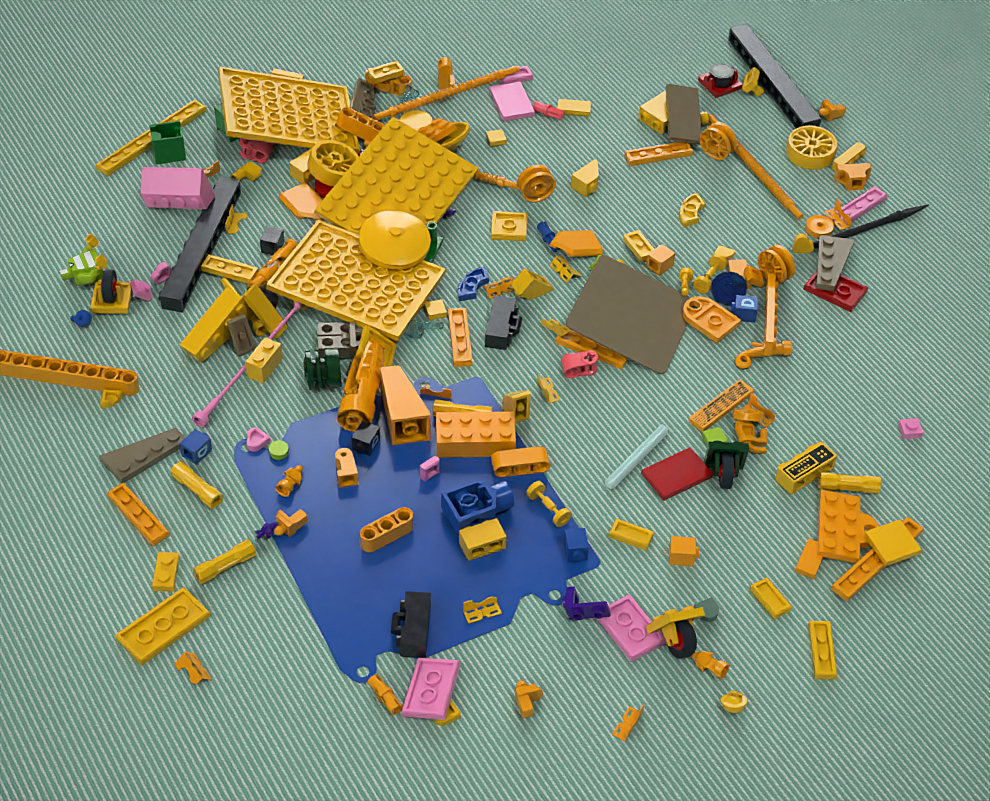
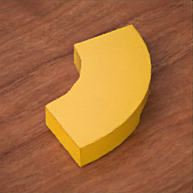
[679,193,706,228]

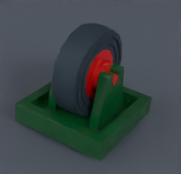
[704,440,749,489]

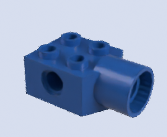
[441,479,514,536]

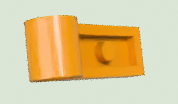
[365,68,412,97]

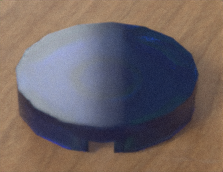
[711,271,747,306]

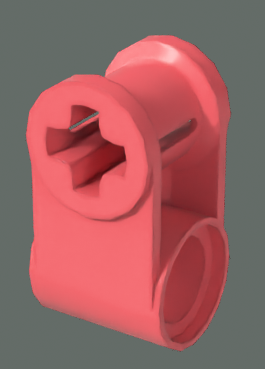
[240,138,273,163]
[561,351,598,378]

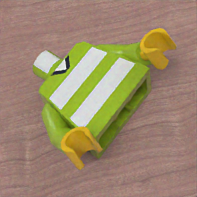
[60,234,107,286]

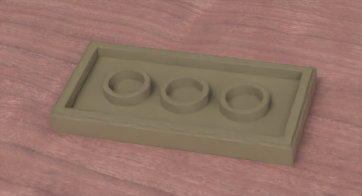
[665,84,702,145]

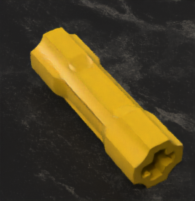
[433,399,492,416]
[170,461,223,509]
[818,472,881,494]
[193,539,256,584]

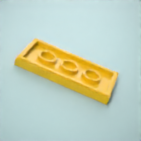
[115,587,211,666]

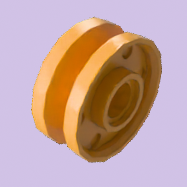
[699,122,737,160]
[517,165,556,202]
[758,244,796,285]

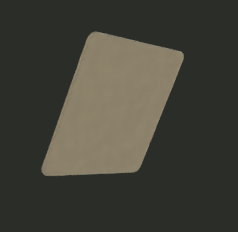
[566,255,696,374]

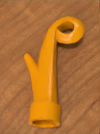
[734,340,793,369]

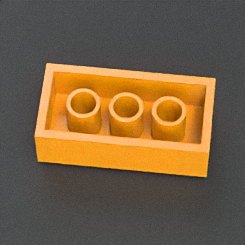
[436,411,516,458]

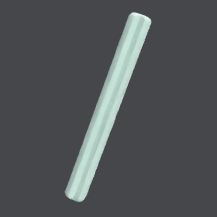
[605,424,669,489]

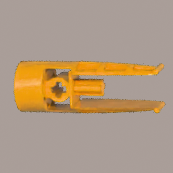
[337,337,386,432]

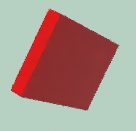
[803,270,869,312]
[641,447,713,501]

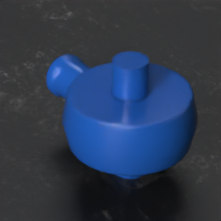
[70,310,92,327]

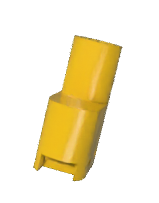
[230,161,262,182]

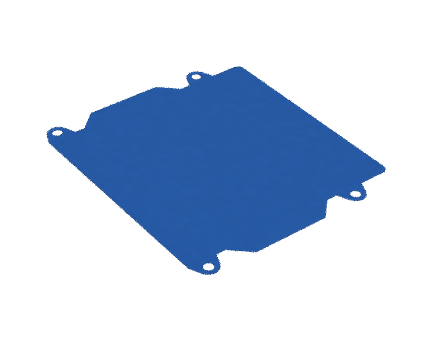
[234,377,600,683]

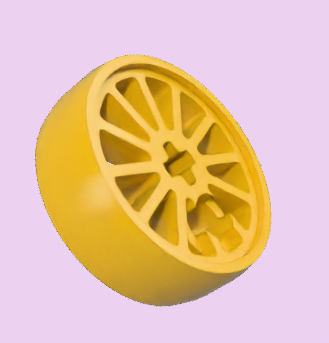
[786,126,837,170]
[308,140,359,186]

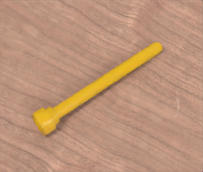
[221,278,268,336]

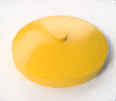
[359,211,431,270]

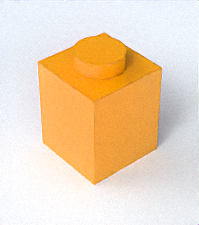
[646,244,675,276]
[669,536,699,567]

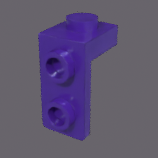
[563,586,611,620]

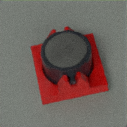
[698,63,743,98]

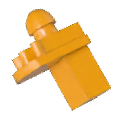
[819,99,846,121]
[274,509,308,537]
[515,680,543,719]

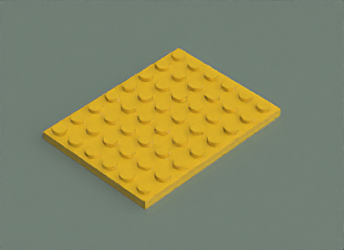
[218,66,360,154]
[314,117,479,235]
[266,220,446,341]

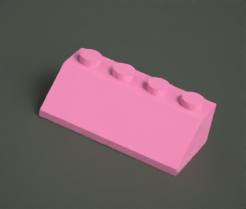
[141,167,215,209]

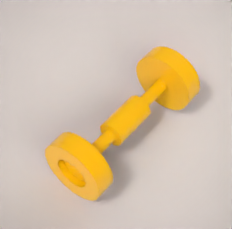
[693,253,727,293]
[526,481,572,527]

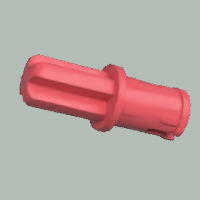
[533,101,564,120]

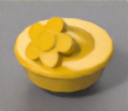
[720,691,748,713]

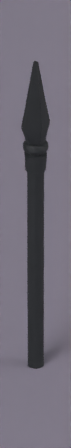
[813,204,929,249]

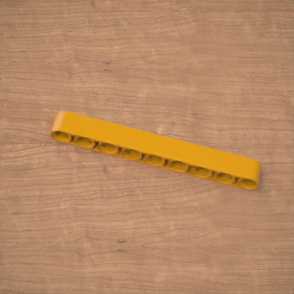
[0,350,140,396]

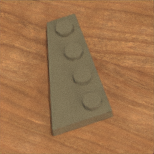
[350,78,376,119]
[816,235,855,291]
[99,428,186,483]

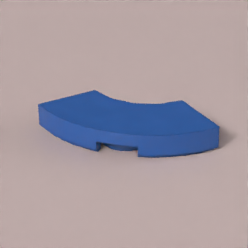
[458,266,489,301]

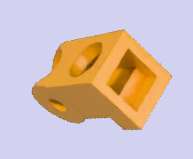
[438,57,455,90]
[335,448,358,488]

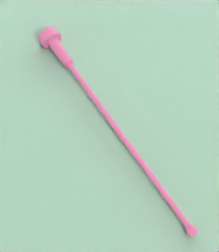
[192,302,302,428]

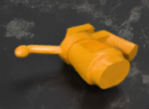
[735,420,767,454]

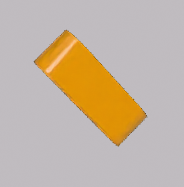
[336,107,385,141]
[491,446,551,477]
[360,507,413,552]

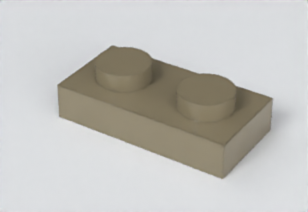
[227,314,256,356]

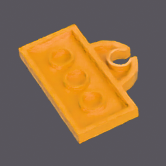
[817,489,879,563]

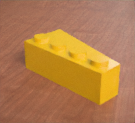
[179,287,255,363]

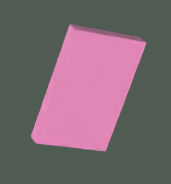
[489,82,535,121]
[597,594,666,662]
[401,658,461,720]

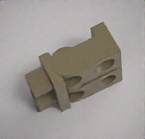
[318,322,363,359]

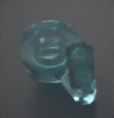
[406,320,444,339]

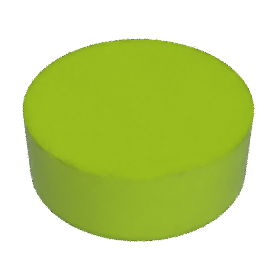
[269,440,289,460]

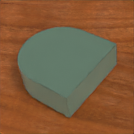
[694,597,719,622]

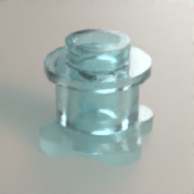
[399,85,420,104]

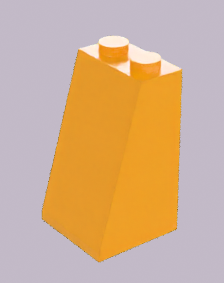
[380,365,430,445]

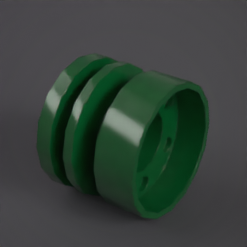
[303,348,342,390]

